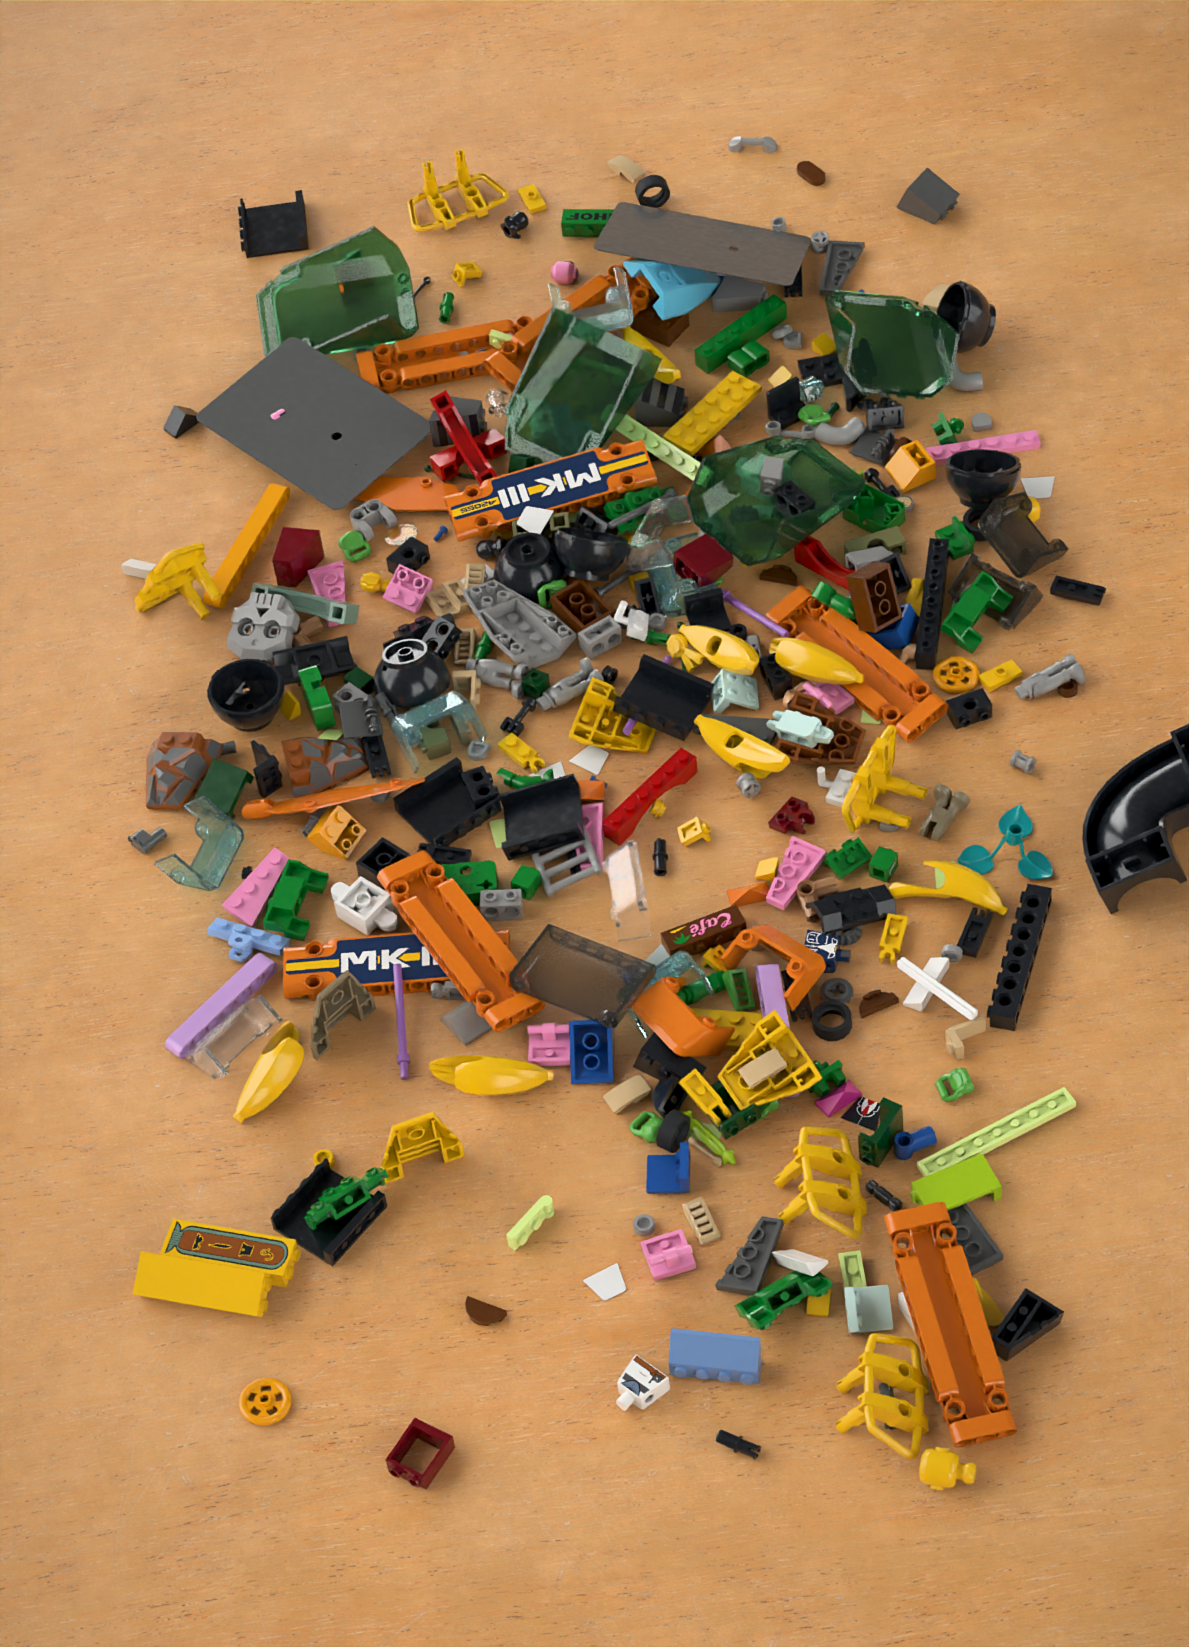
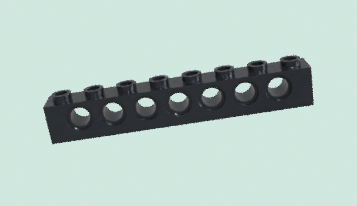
[915,538,949,670]
[987,884,1052,1031]

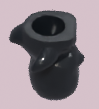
[501,211,529,239]
[476,536,507,559]

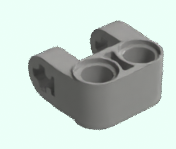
[350,499,398,542]

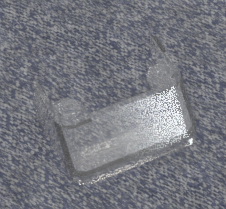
[624,495,698,573]
[602,839,651,942]
[185,995,282,1079]

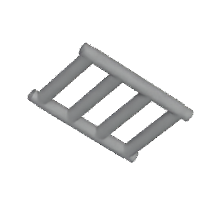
[532,823,602,897]

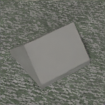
[441,1001,492,1046]

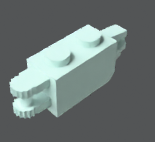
[766,709,834,748]

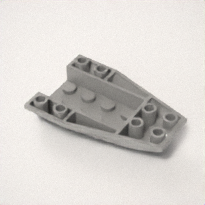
[462,579,577,669]

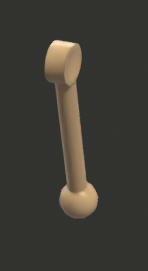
[688,1137,722,1167]

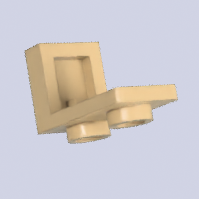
[452,670,481,712]
[945,1016,986,1061]

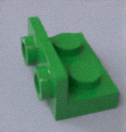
[935,516,975,560]
[822,837,873,880]

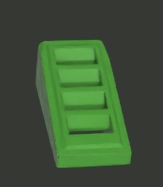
[722,968,756,1011]

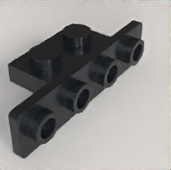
[382,613,456,649]

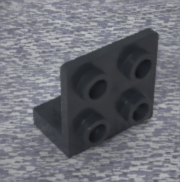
[766,377,806,430]
[857,397,904,432]
[684,588,731,632]
[251,740,283,798]

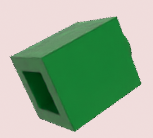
[869,846,898,883]
[510,865,542,901]

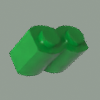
[727,340,770,377]

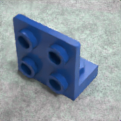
[646,1142,690,1194]

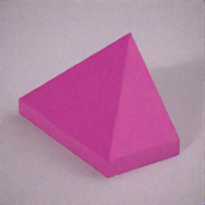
[815,1080,862,1118]

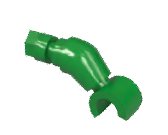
[811,581,858,624]
[496,768,554,790]
[676,970,726,1005]

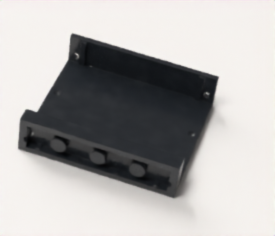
[238,190,309,258]
[613,654,715,741]
[393,757,501,846]
[498,773,585,861]
[270,1158,387,1267]

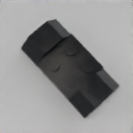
[272,636,357,685]
[805,884,897,935]

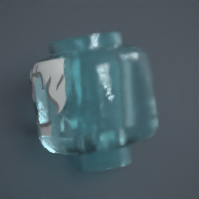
[799,376,824,403]

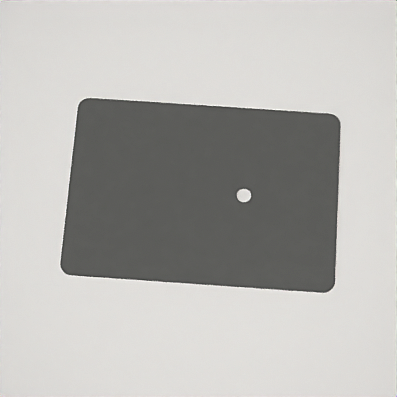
[594,202,811,286]
[196,337,431,510]

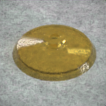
[385,524,418,547]

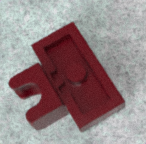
[768,797,815,834]

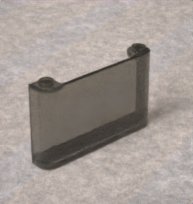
[509,924,656,1028]

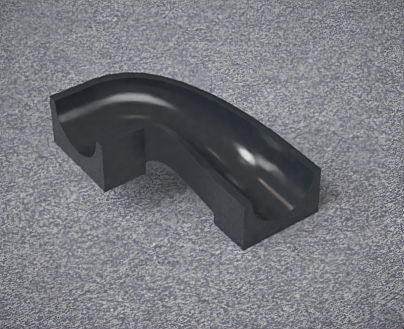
[1082,724,1189,914]

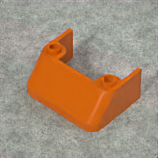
[721,924,826,1011]
[632,976,735,1057]

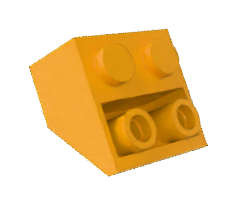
[885,440,936,493]
[307,804,366,860]

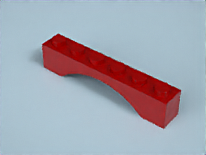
[430,390,497,486]
[793,535,857,591]
[602,748,698,846]

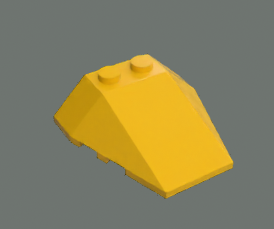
[568,677,656,754]
[717,1010,822,1111]
[380,1112,465,1184]

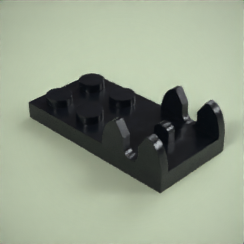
[797,339,877,389]

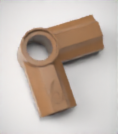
[292,616,324,648]
[797,877,838,923]

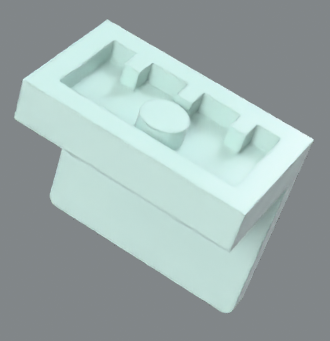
[711,669,759,714]
[844,1285,893,1334]

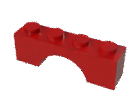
[430,428,507,482]

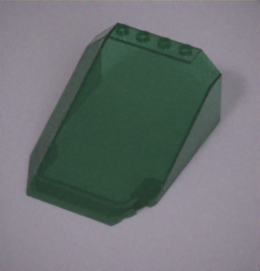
[256,226,419,356]
[825,290,960,400]
[505,307,662,465]
[687,436,866,566]

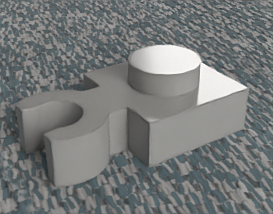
[431,981,465,1000]

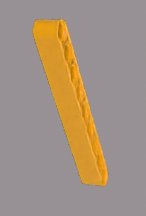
[203,483,290,609]

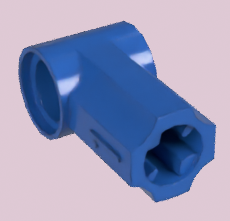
[894,1126,937,1160]

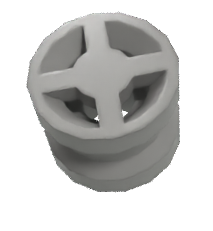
[811,231,829,254]
[736,772,761,798]

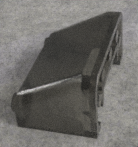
[978,492,1069,578]
[948,553,1044,630]

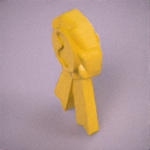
[360,572,391,593]
[666,634,705,672]

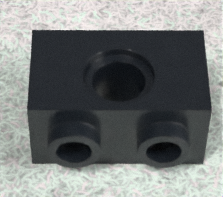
[386,536,430,574]
[946,688,992,730]

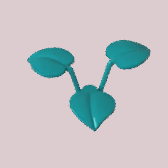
[957,805,1053,880]

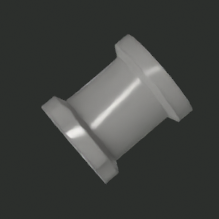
[1010,750,1036,774]

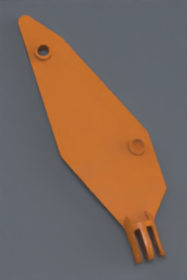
[354,477,460,511]
[242,778,425,819]

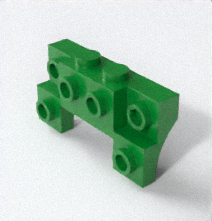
[604,486,689,535]
[940,571,1013,654]
[263,859,329,941]
[304,1167,389,1230]
[734,1271,833,1330]

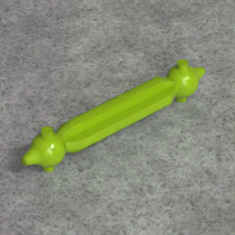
[679,1109,736,1165]

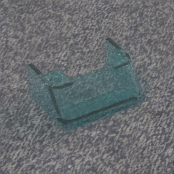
[548,267,634,340]
[646,532,717,618]
[391,691,487,774]
[154,796,244,891]
[616,951,714,1039]

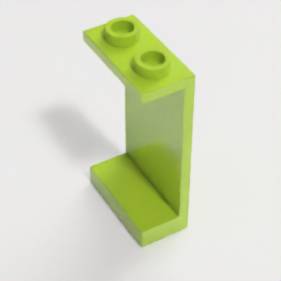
[910,1154,1002,1210]

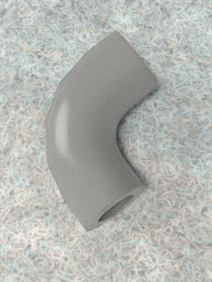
[940,359,983,391]
[814,417,866,446]

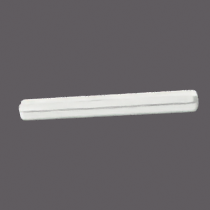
[897,957,978,1020]

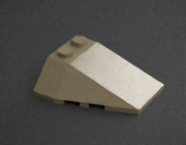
[310,970,376,1060]

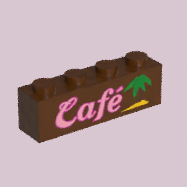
[660,905,747,962]

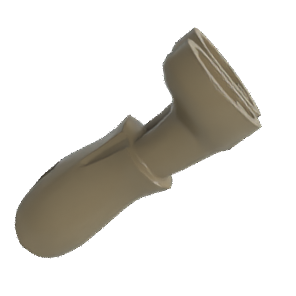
[919,784,970,842]

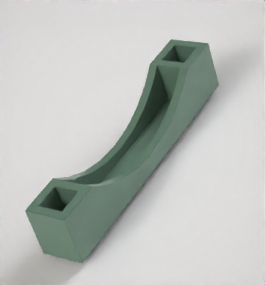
[252,583,360,624]

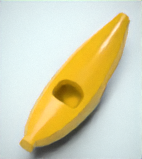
[621,325,681,384]
[679,624,759,676]
[769,637,864,684]
[694,714,790,779]
[888,860,1009,916]
[233,1021,304,1123]
[429,1055,553,1096]

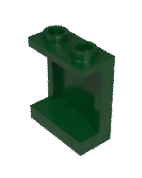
[194,759,254,820]
[706,1080,762,1140]
[858,1097,903,1168]

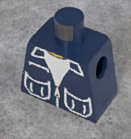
[804,930,851,973]

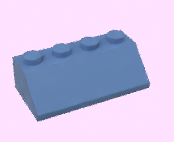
[669,1328,763,1385]

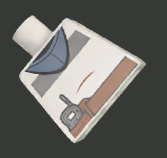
[616,1355,670,1411]

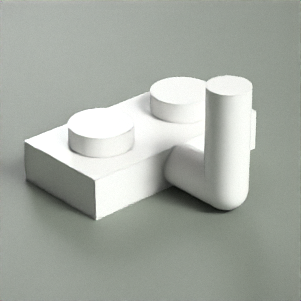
[614,601,649,641]
[817,767,856,807]

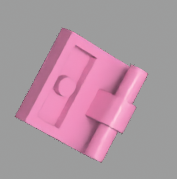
[382,564,434,615]
[803,682,855,715]
[528,1023,570,1066]
[640,1229,696,1281]

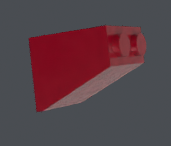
[272,527,325,587]
[673,533,733,593]

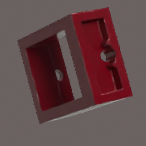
[385,1418,455,1490]

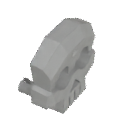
[226,592,301,664]

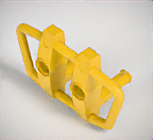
[407,149,509,232]
[134,542,222,620]
[841,725,928,833]
[773,1126,868,1239]
[835,1333,929,1459]

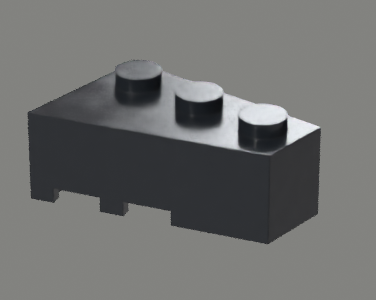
[633,1032,707,1080]
[991,1288,1064,1361]

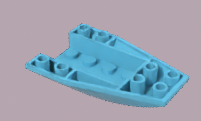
[623,258,722,320]

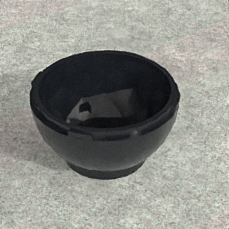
[933,280,996,354]
[945,449,1021,509]
[554,527,630,581]
[493,533,569,604]
[373,639,451,708]
[207,659,285,732]

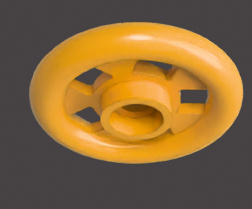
[932,656,980,694]
[239,1378,292,1426]

